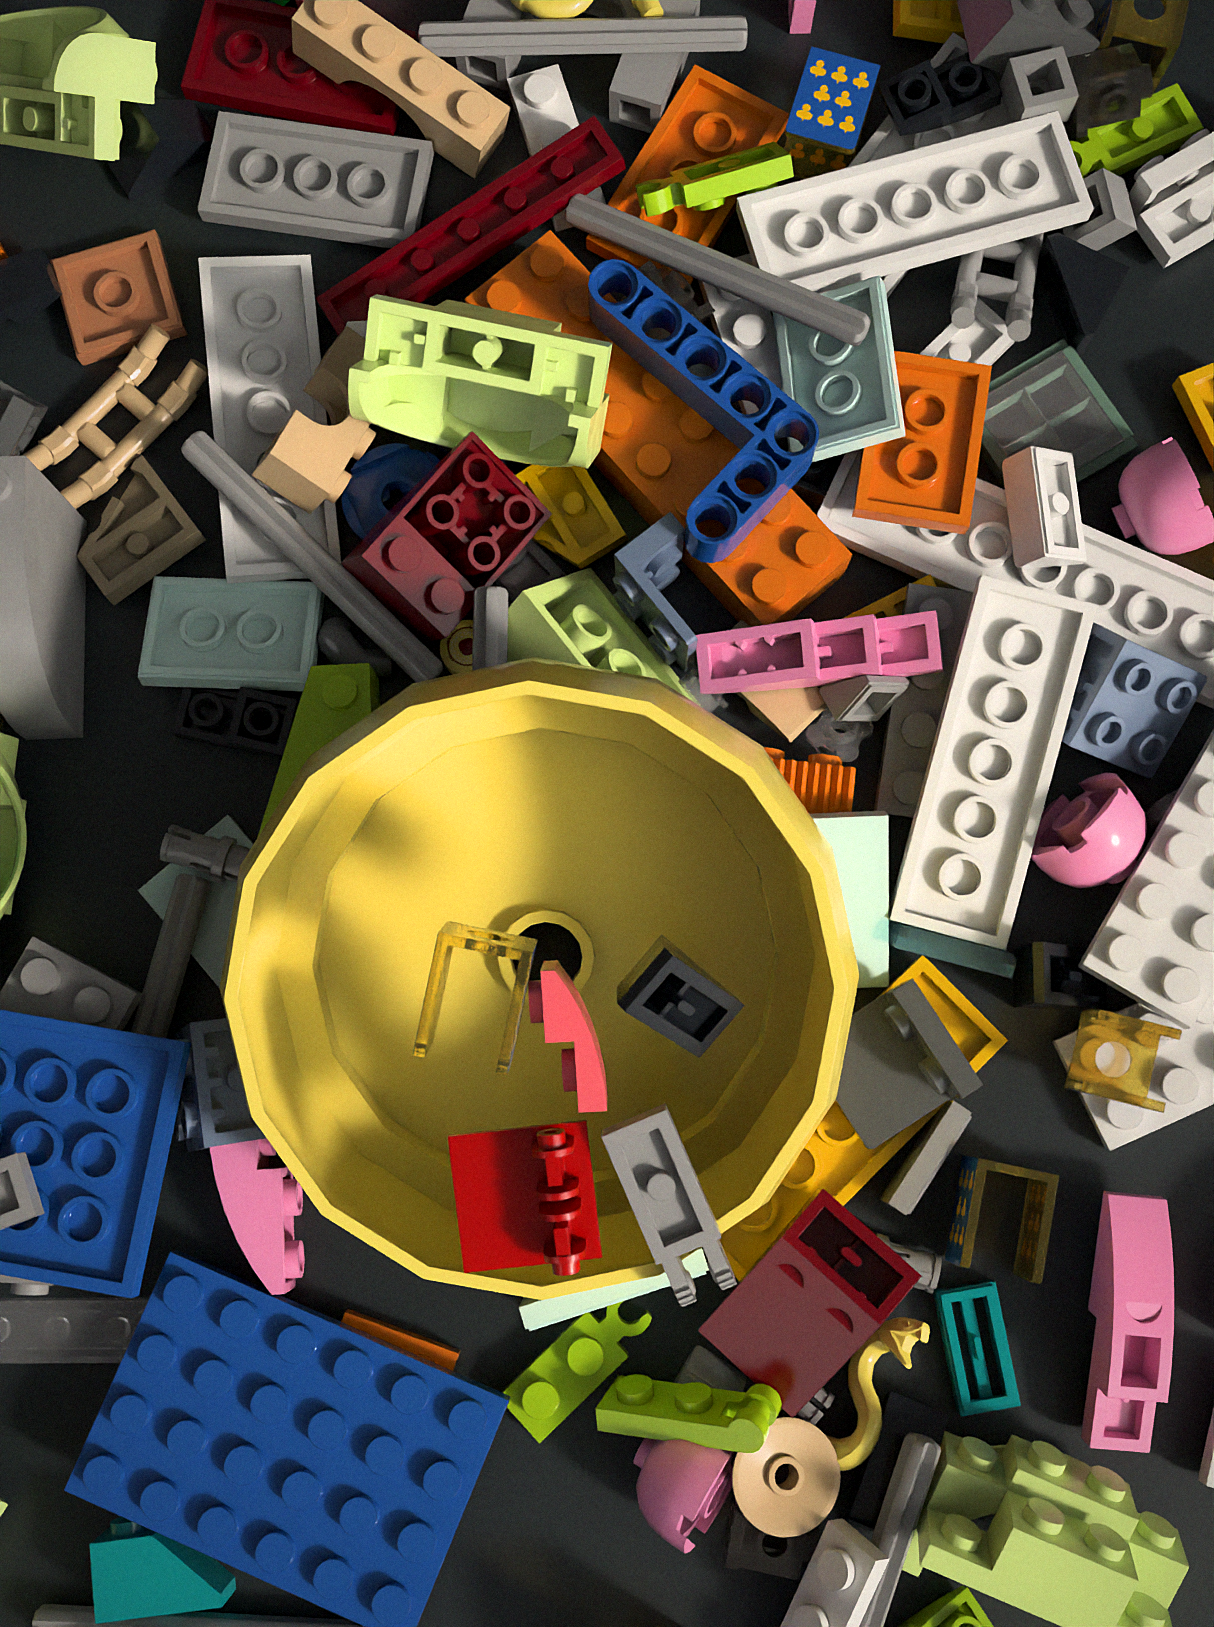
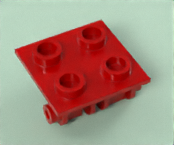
[448,1120,602,1276]

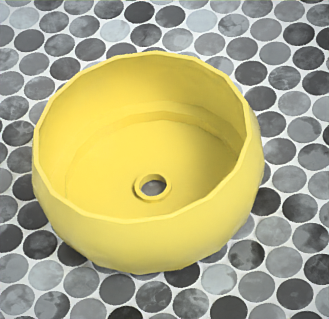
[219,657,859,1300]

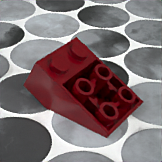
[341,431,552,643]
[698,1188,922,1418]

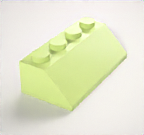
[507,568,703,708]

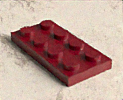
[180,0,417,136]

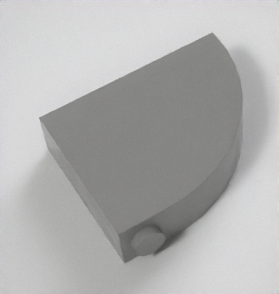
[0,455,87,740]

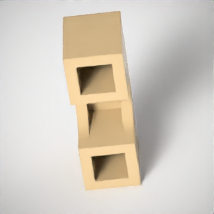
[252,326,376,514]

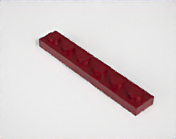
[316,115,626,335]

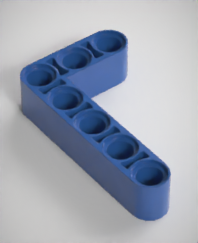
[588,259,819,563]

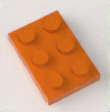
[852,351,992,535]

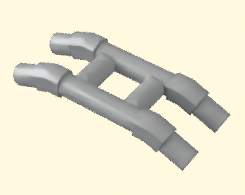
[950,233,1044,341]

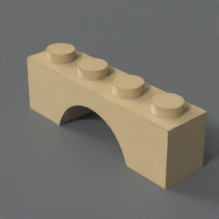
[291,0,511,179]

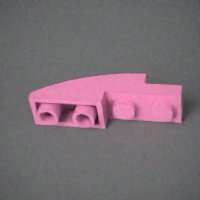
[210,1138,305,1295]
[1081,1191,1174,1453]

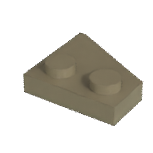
[77,455,206,605]

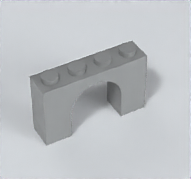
[455,0,700,134]

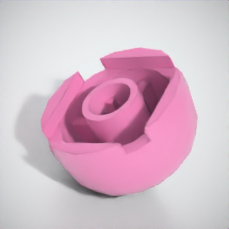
[1111,437,1214,555]
[1030,773,1148,888]
[634,1438,735,1553]

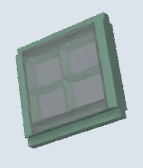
[980,339,1139,490]

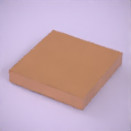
[50,229,188,366]

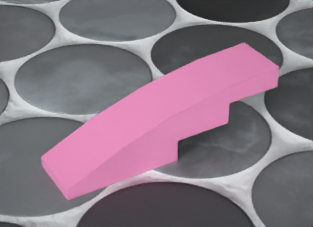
[696,610,944,694]

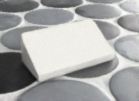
[1002,446,1087,568]

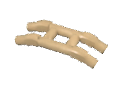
[21,324,208,509]

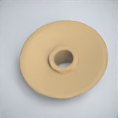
[732,1417,841,1537]

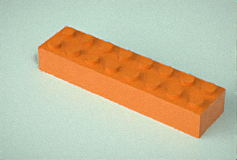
[465,230,853,627]

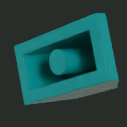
[90,1517,236,1624]

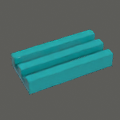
[933,1279,1021,1417]

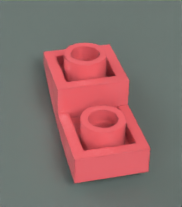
[528,960,608,1113]

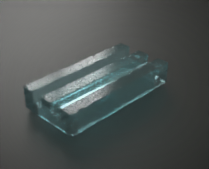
[889,922,1017,979]

